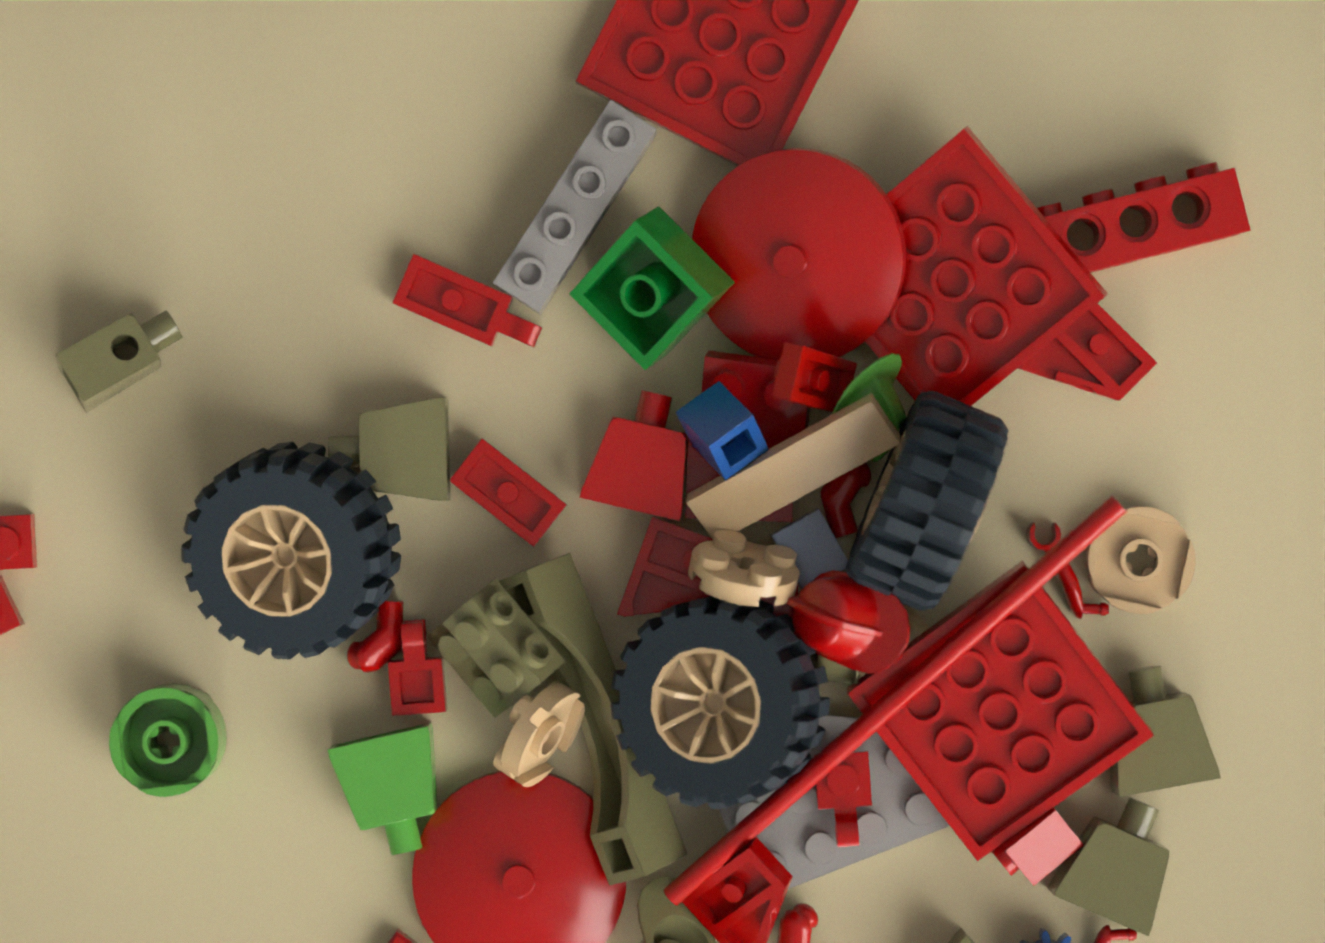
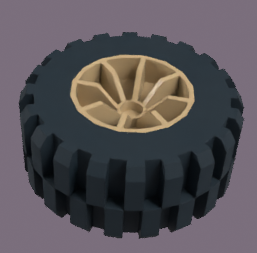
[846,391,1009,611]
[181,442,401,660]
[610,596,830,809]

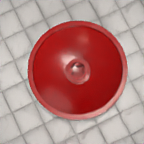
[692,148,906,360]
[412,771,627,943]

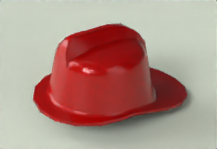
[787,570,910,674]

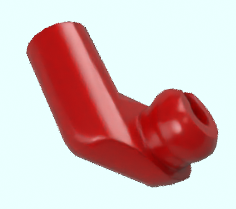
[820,463,871,538]
[347,600,404,673]
[777,903,818,943]

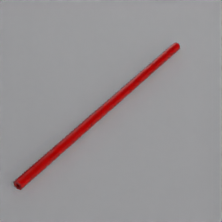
[663,495,1127,906]

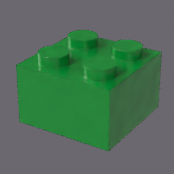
[569,206,735,371]

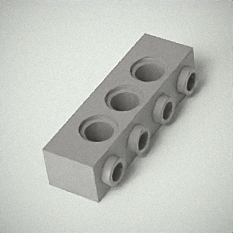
[493,100,656,315]

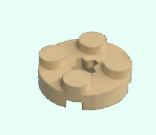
[1085,506,1196,614]
[688,529,800,607]
[493,680,585,787]

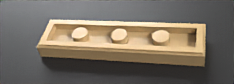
[686,393,900,539]

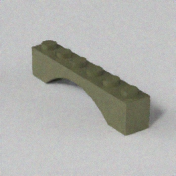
[498,553,687,886]

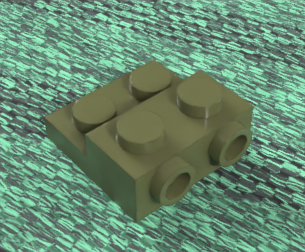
[427,578,565,718]

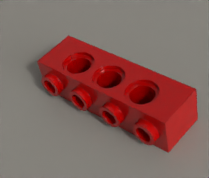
[1037,162,1251,273]

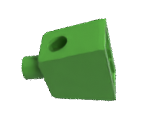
[328,722,437,855]

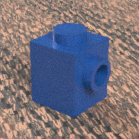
[675,381,769,481]

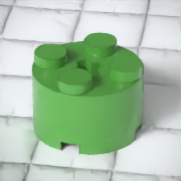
[109,683,227,797]

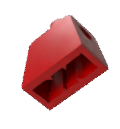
[579,390,686,521]

